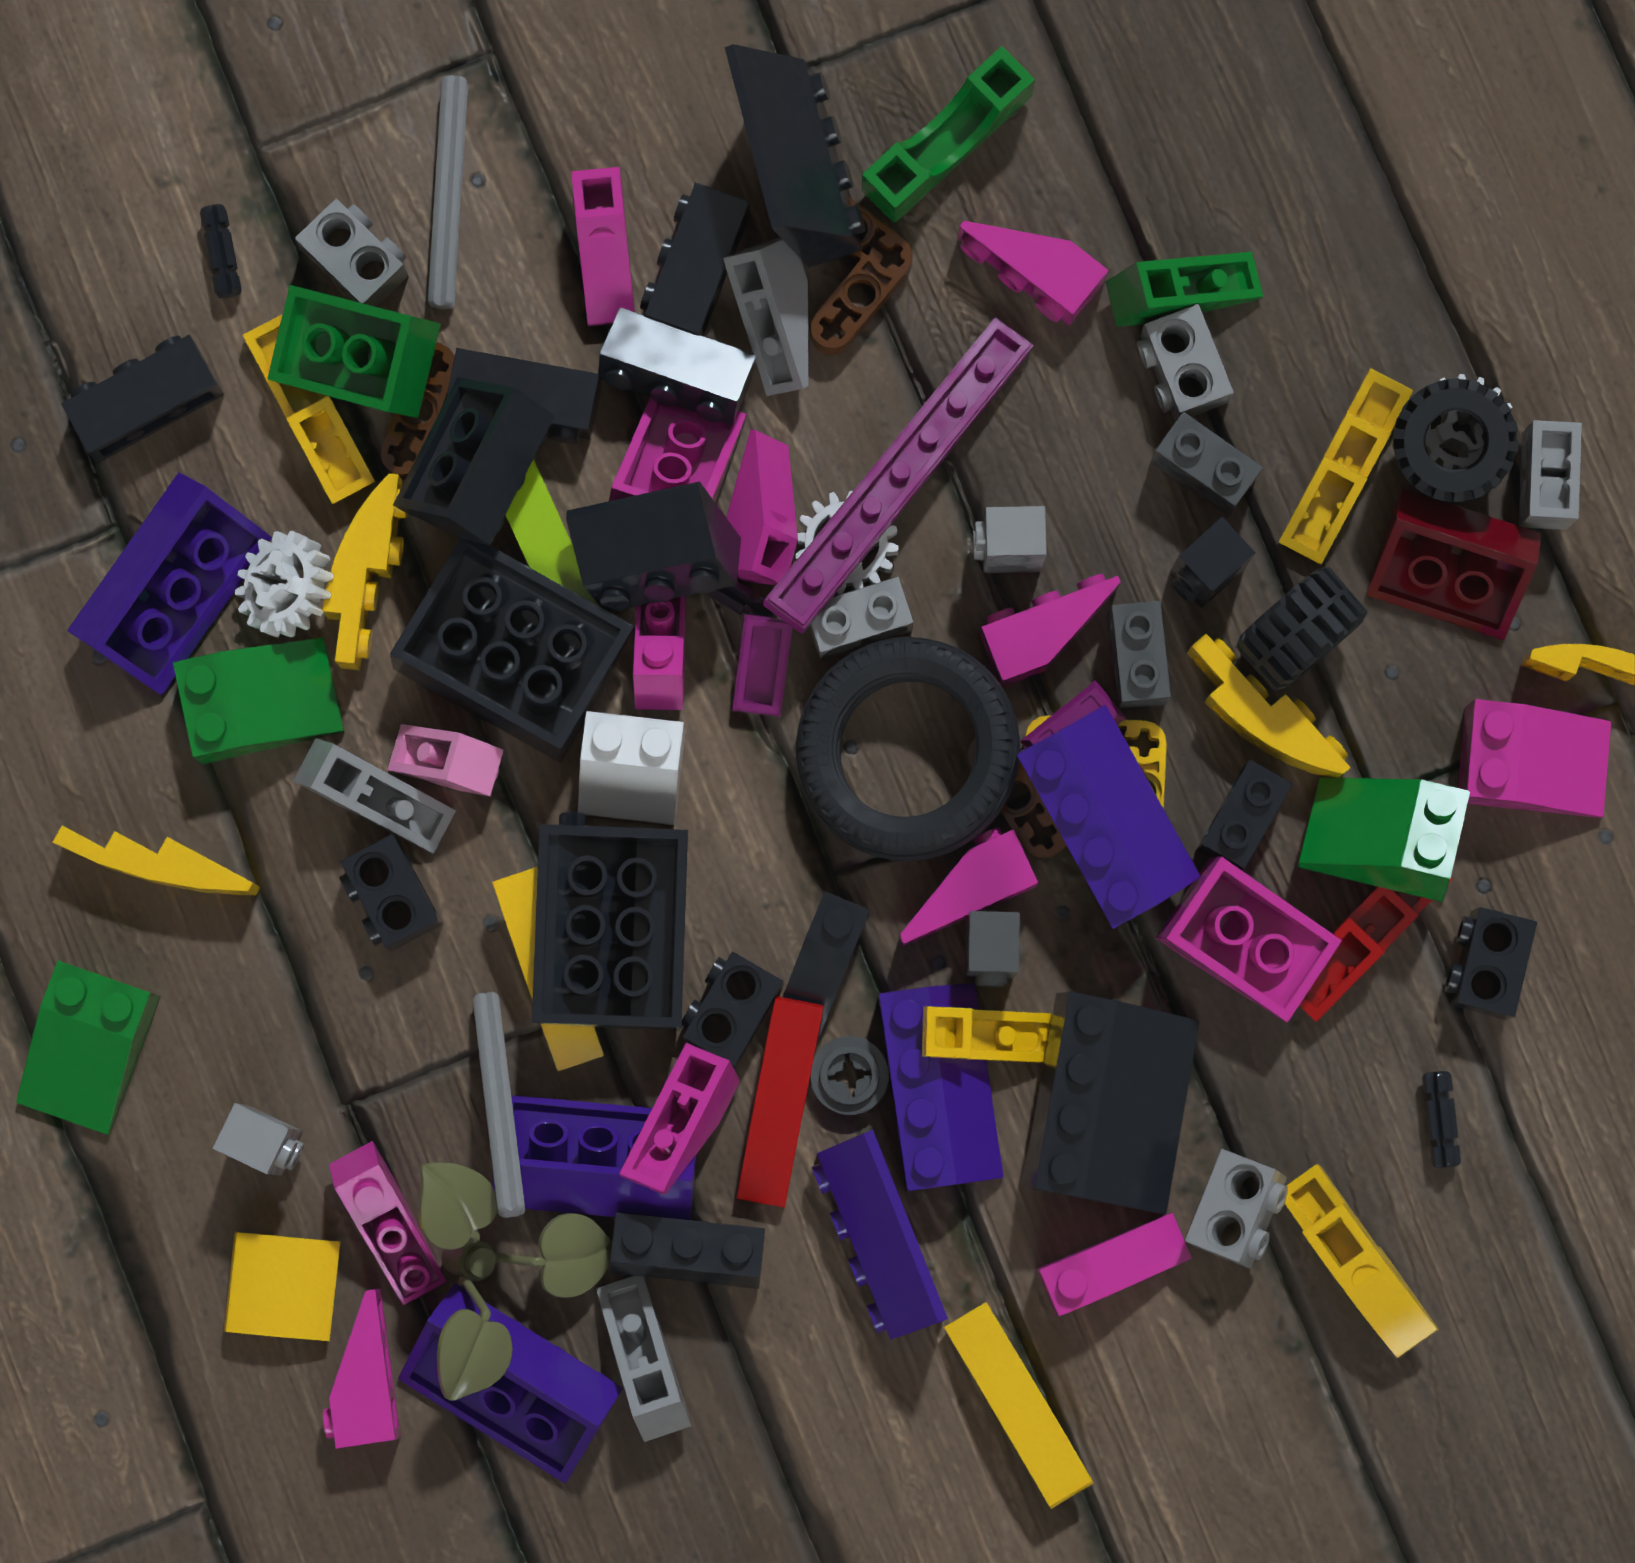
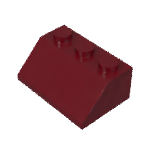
[1366,488,1542,640]

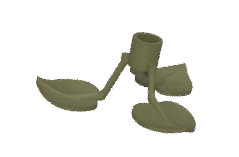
[418,1162,612,1400]

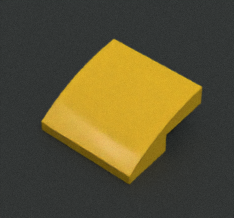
[224,1232,340,1341]

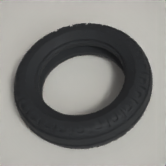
[796,637,1020,861]

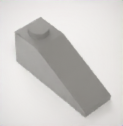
[723,238,809,396]
[293,738,456,854]
[596,1276,691,1442]

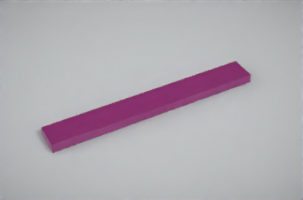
[763,318,1033,634]

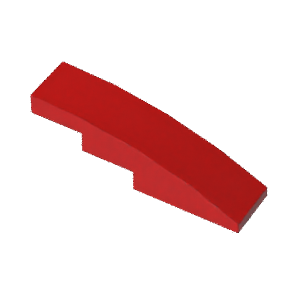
[1299,878,1453,1022]
[736,996,824,1208]

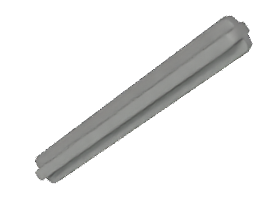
[428,75,468,309]
[473,992,525,1218]

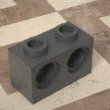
[1150,412,1263,517]
[1107,601,1171,710]
[965,911,1020,987]

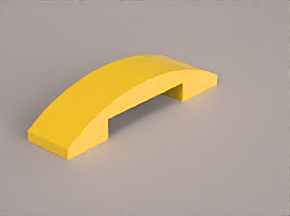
[1520,644,1635,686]
[922,1006,1053,1063]

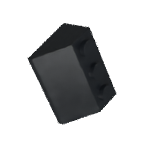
[393,377,555,545]
[566,481,741,612]

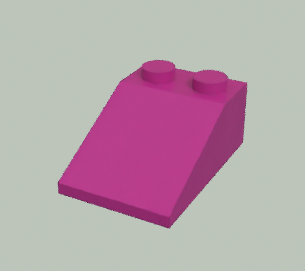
[609,397,747,503]
[1458,699,1611,818]
[1155,857,1342,1022]

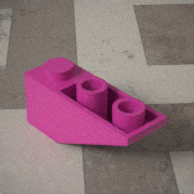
[571,167,635,327]
[958,221,1109,326]
[726,430,798,585]
[979,574,1121,687]
[633,596,686,710]
[329,1141,447,1305]

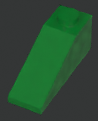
[1105,252,1264,327]

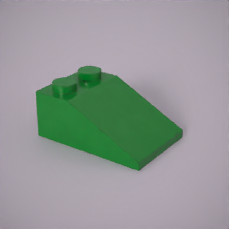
[267,285,441,418]
[173,638,345,765]
[1298,777,1470,902]
[16,960,161,1135]

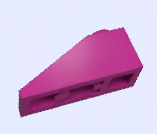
[899,827,1038,947]
[619,1043,740,1195]
[1036,1212,1192,1316]
[323,1289,401,1449]

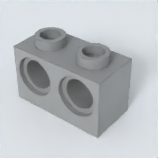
[295,198,409,307]
[1137,304,1234,422]
[1519,420,1582,530]
[973,506,1047,573]
[809,577,914,661]
[213,1103,304,1176]
[1185,1149,1288,1269]

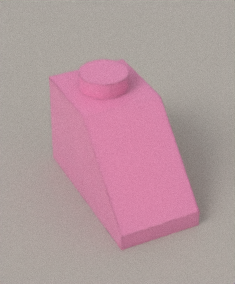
[387,724,504,796]

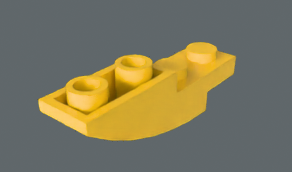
[322,473,408,671]
[1187,634,1351,778]
[1285,1164,1439,1358]

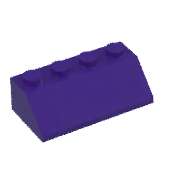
[67,472,272,696]
[1017,704,1201,929]
[878,983,1004,1192]
[492,1095,698,1220]
[811,1130,948,1340]
[398,1283,623,1484]

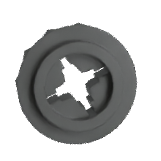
[810,1036,889,1115]

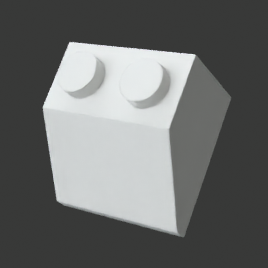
[578,711,686,826]

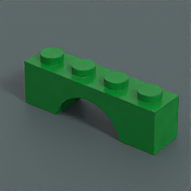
[861,46,1035,224]

